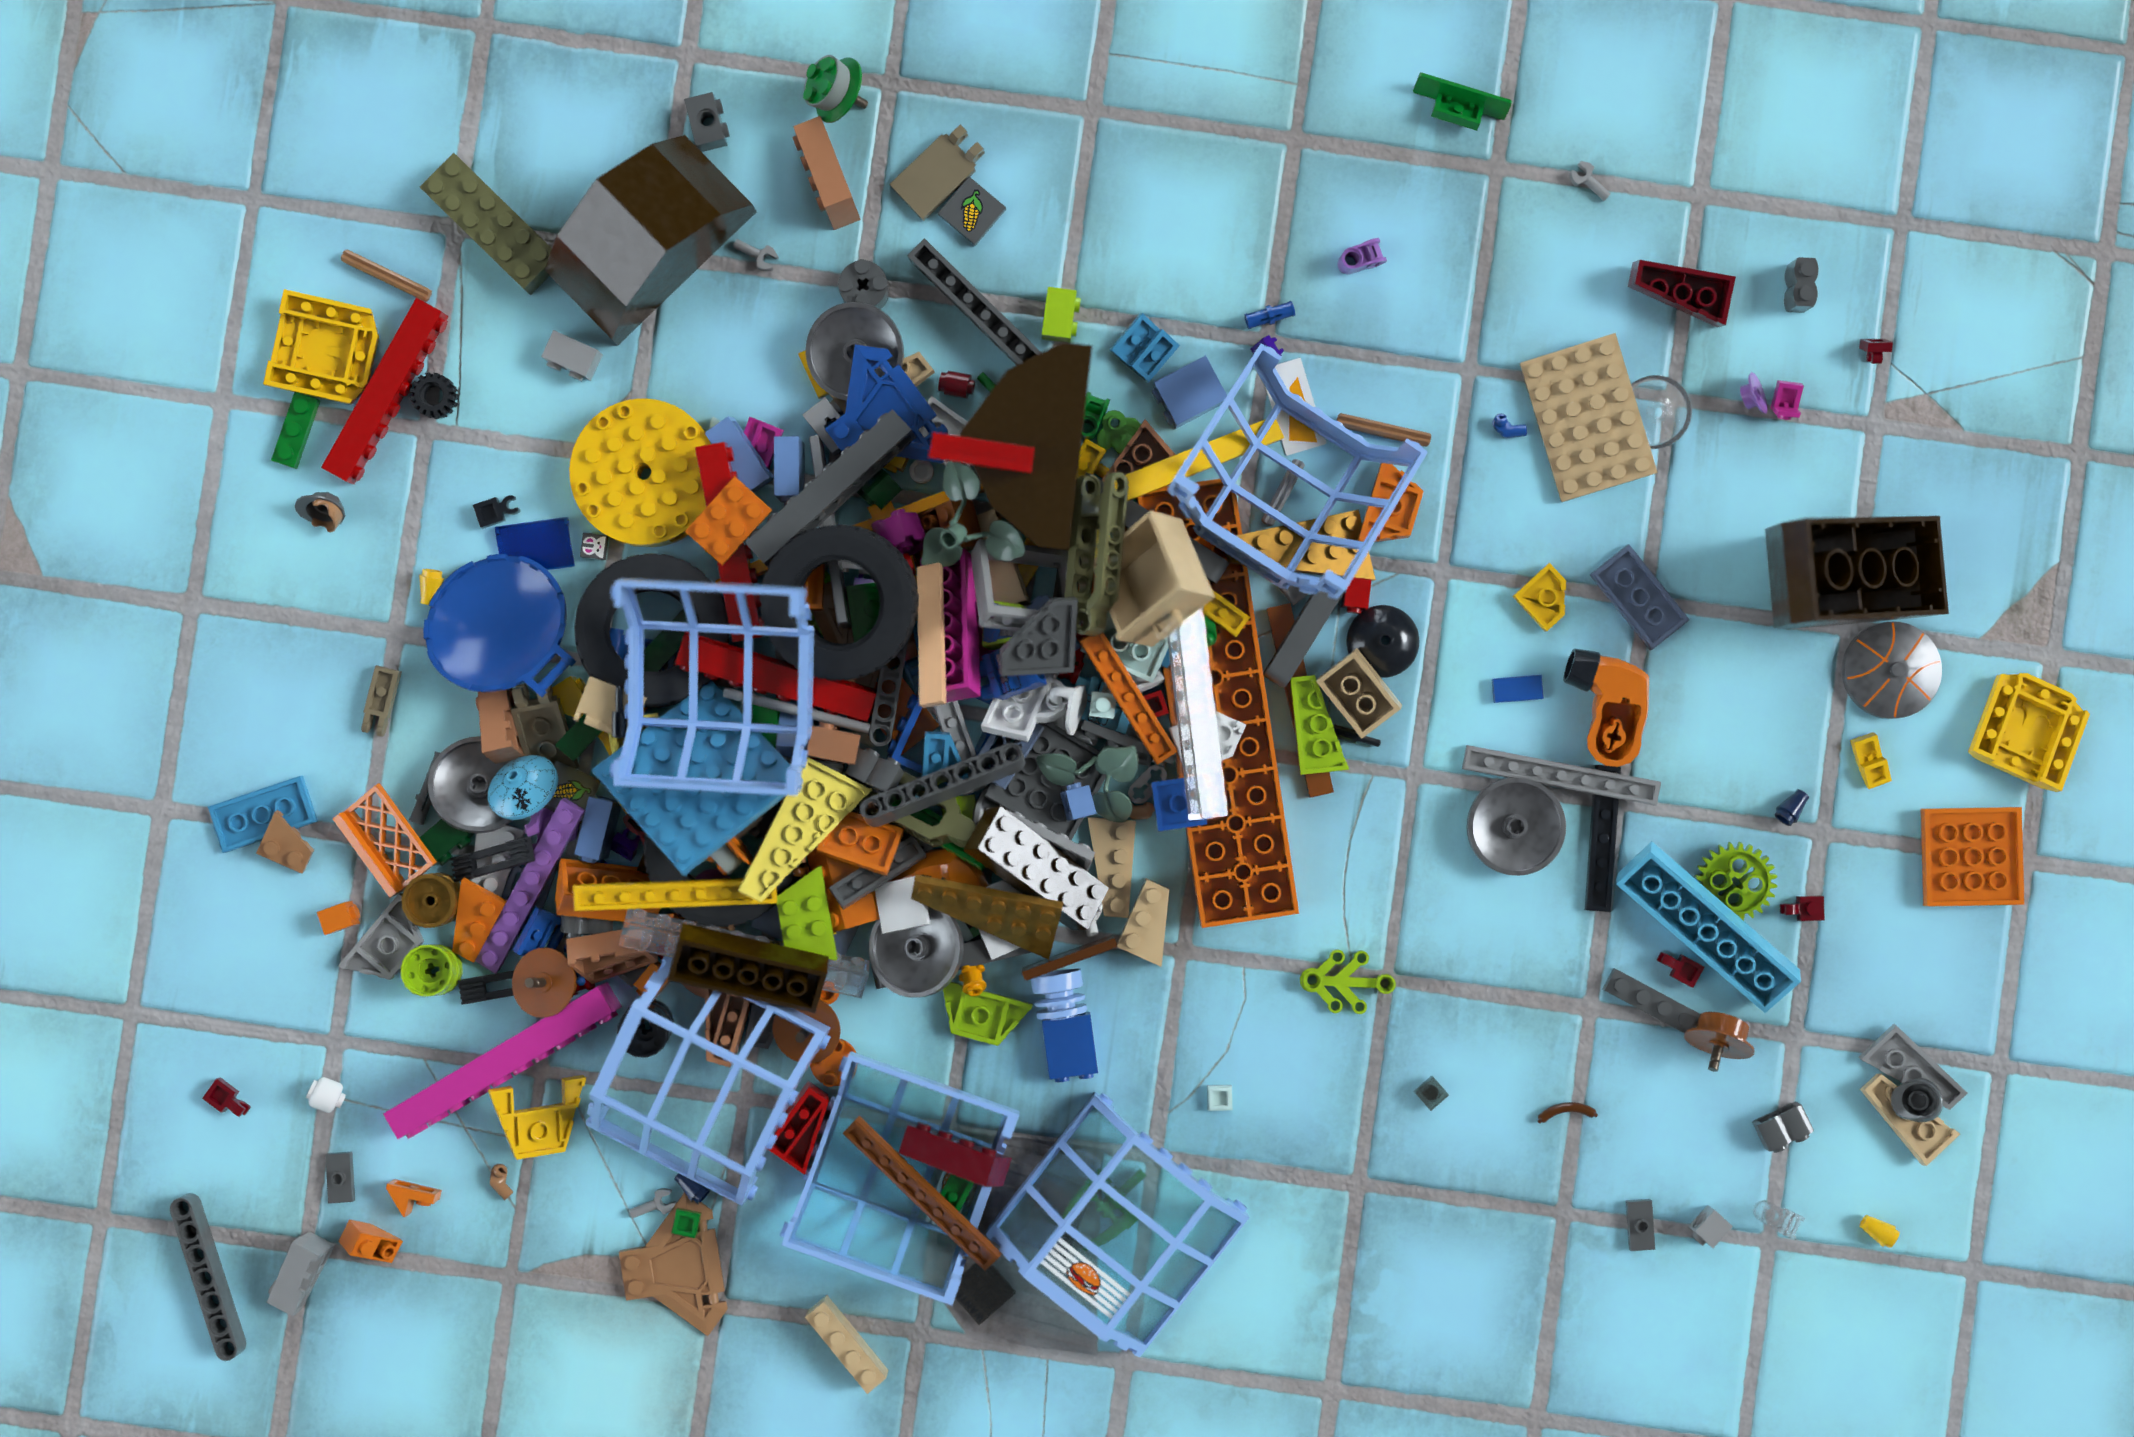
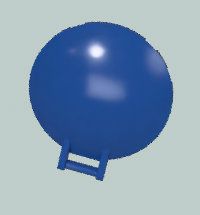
[423,554,577,697]

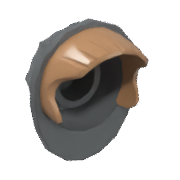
[295,492,346,533]

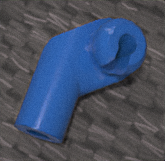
[1493,413,1527,438]

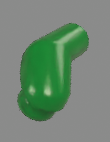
[1191,611,1217,647]

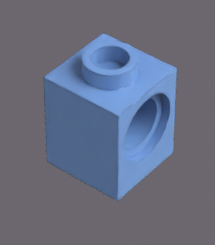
[1060,782,1096,822]

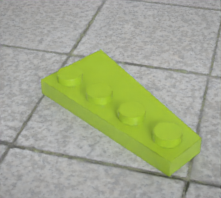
[1290,675,1349,775]

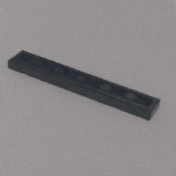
[1584,765,1621,912]

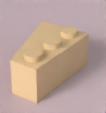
[1117,878,1169,967]

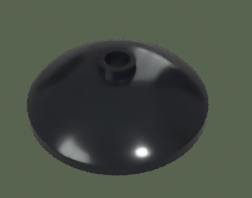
[1346,605,1419,678]

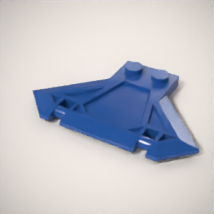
[825,344,948,463]

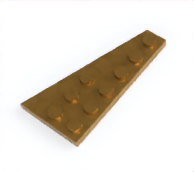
[1226,509,1376,581]
[911,874,1063,960]

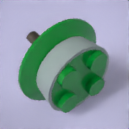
[803,55,868,123]

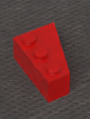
[767,1081,829,1175]

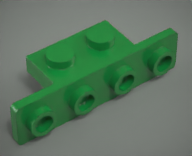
[1413,72,1512,131]

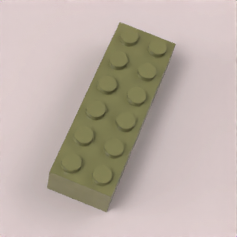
[420,153,552,295]

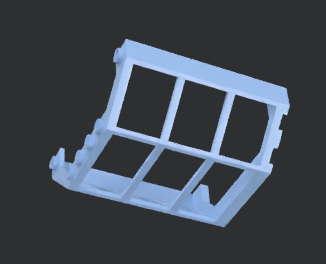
[1167,344,1428,599]
[610,578,814,796]
[586,948,831,1206]

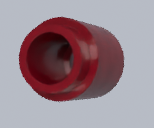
[938,371,975,399]

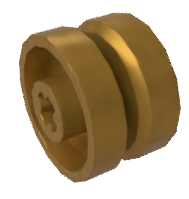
[402,872,460,928]

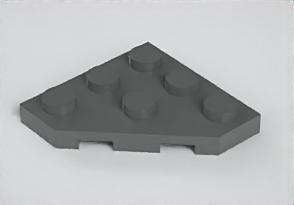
[999,597,1078,676]

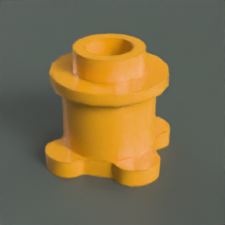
[959,964,987,996]

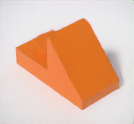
[386,1179,442,1217]

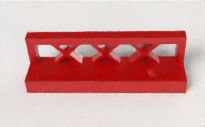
[929,432,1035,473]

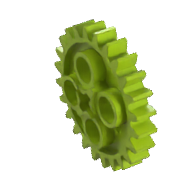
[1695,842,1778,921]

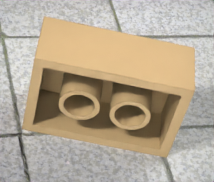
[1316,648,1402,739]

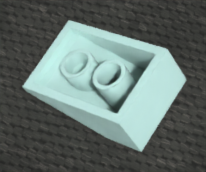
[1080,611,1172,683]

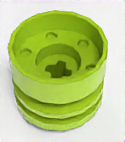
[401,945,463,997]

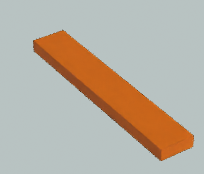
[1079,632,1178,765]

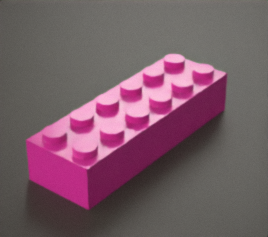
[920,549,980,703]

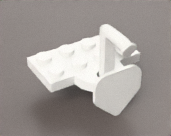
[981,673,1098,746]

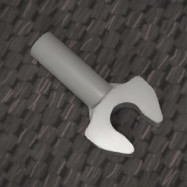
[1569,161,1610,201]
[733,239,779,271]
[629,1188,677,1218]

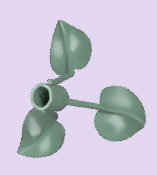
[921,461,1025,567]
[1036,746,1138,823]

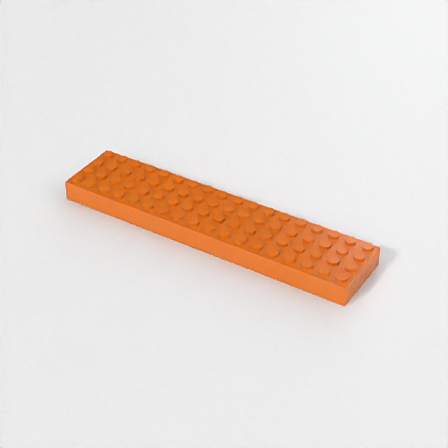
[1136,479,1299,928]

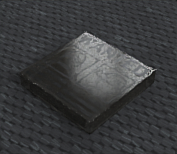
[955,1262,1016,1325]

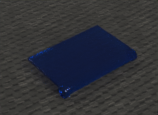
[495,517,575,570]

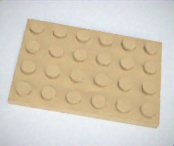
[1520,333,1658,502]

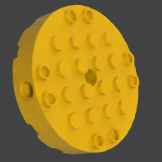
[569,398,710,547]

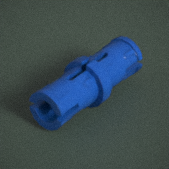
[1244,301,1295,329]

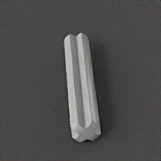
[1262,459,1305,526]

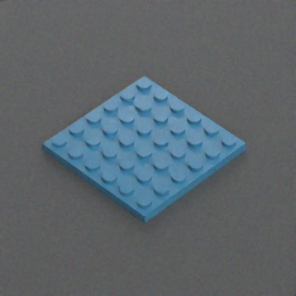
[592,680,803,876]

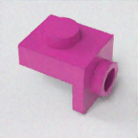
[1770,380,1804,420]

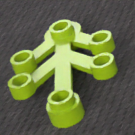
[1300,949,1396,1014]

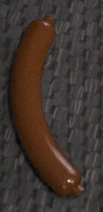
[792,860,810,877]
[1537,1102,1598,1124]

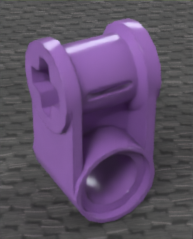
[1337,238,1387,275]

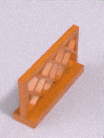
[333,783,437,898]

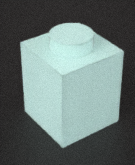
[1089,691,1116,719]

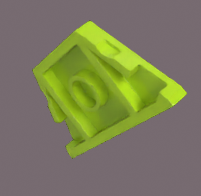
[777,865,838,961]
[943,982,1033,1046]

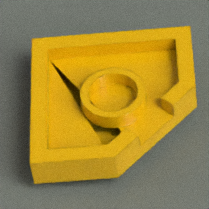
[1512,563,1566,632]

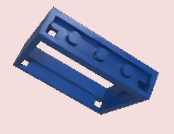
[886,678,993,795]

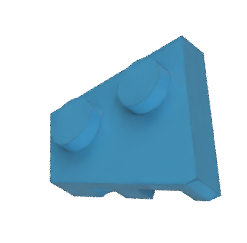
[922,731,969,783]

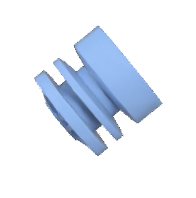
[1031,968,1087,1020]

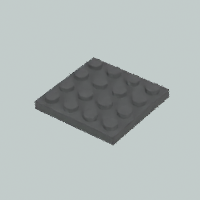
[984,722,1106,841]

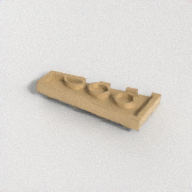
[1860,1074,1960,1166]

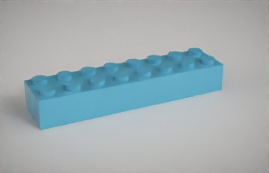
[1616,841,1801,1013]

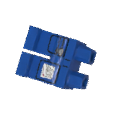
[980,649,1047,700]

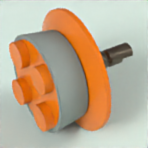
[707,816,762,876]

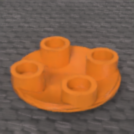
[810,1039,858,1087]

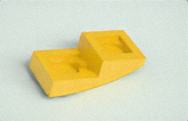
[1850,732,1892,789]

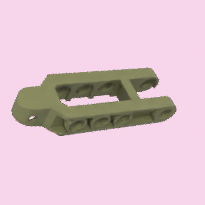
[1064,472,1128,636]
[857,771,976,848]

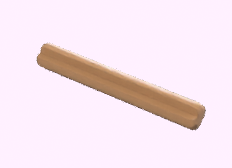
[341,249,432,302]
[1336,413,1431,447]

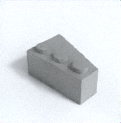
[267,1231,335,1316]

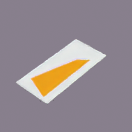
[1266,358,1326,456]

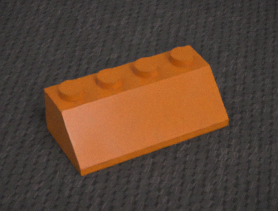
[807,845,880,933]
[555,858,661,925]

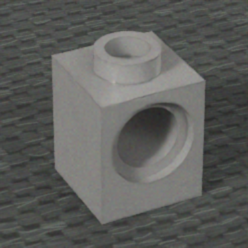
[1688,1205,1733,1248]

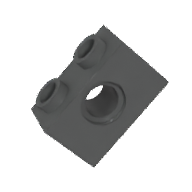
[684,92,730,152]

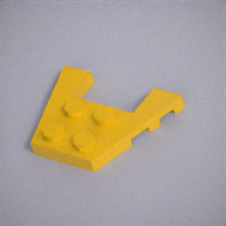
[488,1075,586,1160]

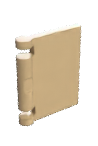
[573,676,646,734]

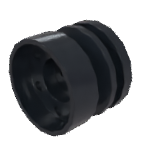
[617,999,674,1058]

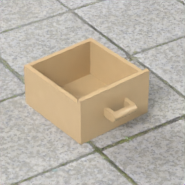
[1093,510,1214,647]

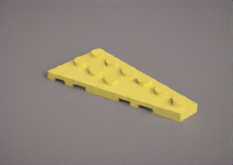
[738,757,872,902]

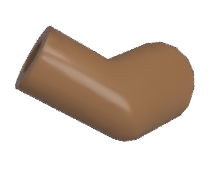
[1129,802,1155,820]
[490,1164,513,1201]

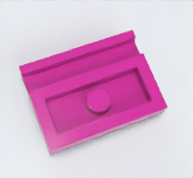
[744,417,784,469]

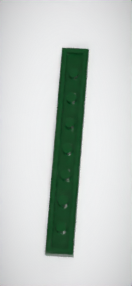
[555,608,690,762]

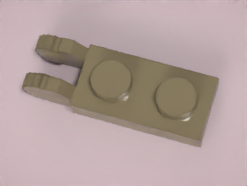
[361,665,402,737]

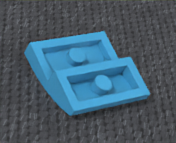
[1109,313,1180,382]

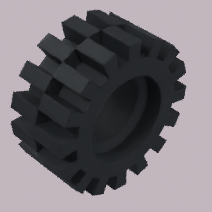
[410,373,459,419]

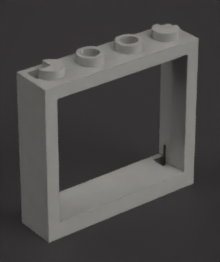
[971,539,1082,632]

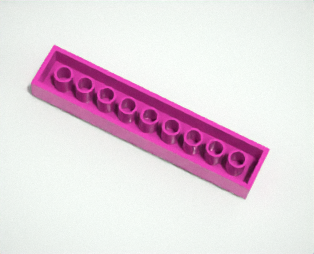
[383,982,622,1139]

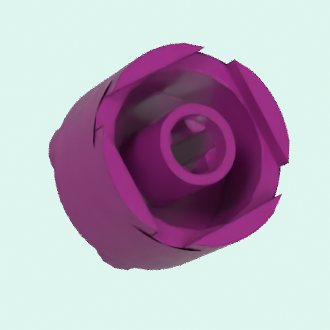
[871,509,925,556]

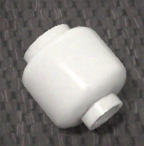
[306,1077,346,1113]

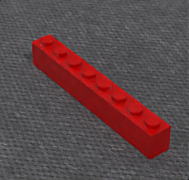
[321,297,449,485]
[695,442,765,642]
[675,631,876,722]

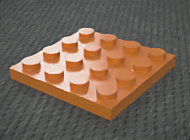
[1921,807,2024,906]

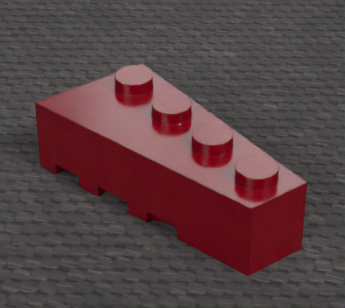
[1628,260,1736,328]
[898,1122,1012,1187]

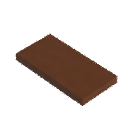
[1022,934,1117,981]

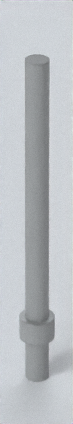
[723,687,871,734]

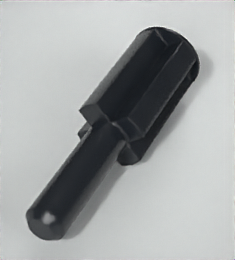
[611,686,626,738]
[1333,724,1381,747]

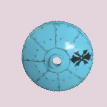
[488,755,558,820]

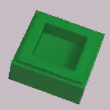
[671,1208,702,1238]

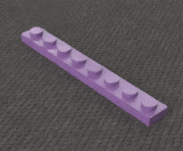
[475,798,586,974]

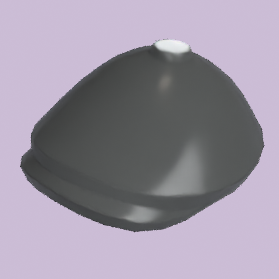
[1891,1078,1943,1122]

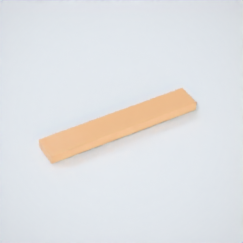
[917,562,946,708]

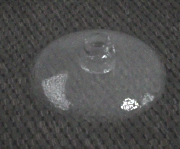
[1631,375,1692,449]

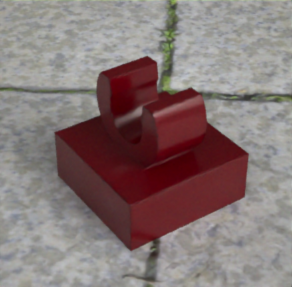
[1859,338,1893,364]

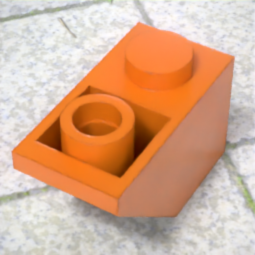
[338,1219,403,1263]

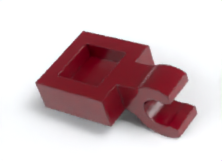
[1780,895,1825,921]
[1657,952,1705,988]
[202,1077,251,1117]

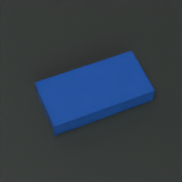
[1492,675,1544,703]

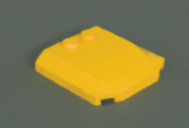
[263,289,379,405]
[1968,673,2090,792]

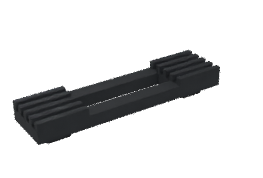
[450,837,535,882]
[458,971,514,1005]

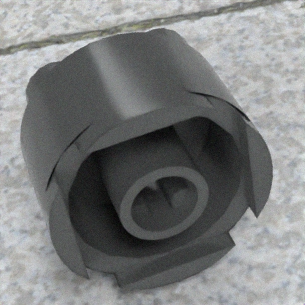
[838,259,889,310]

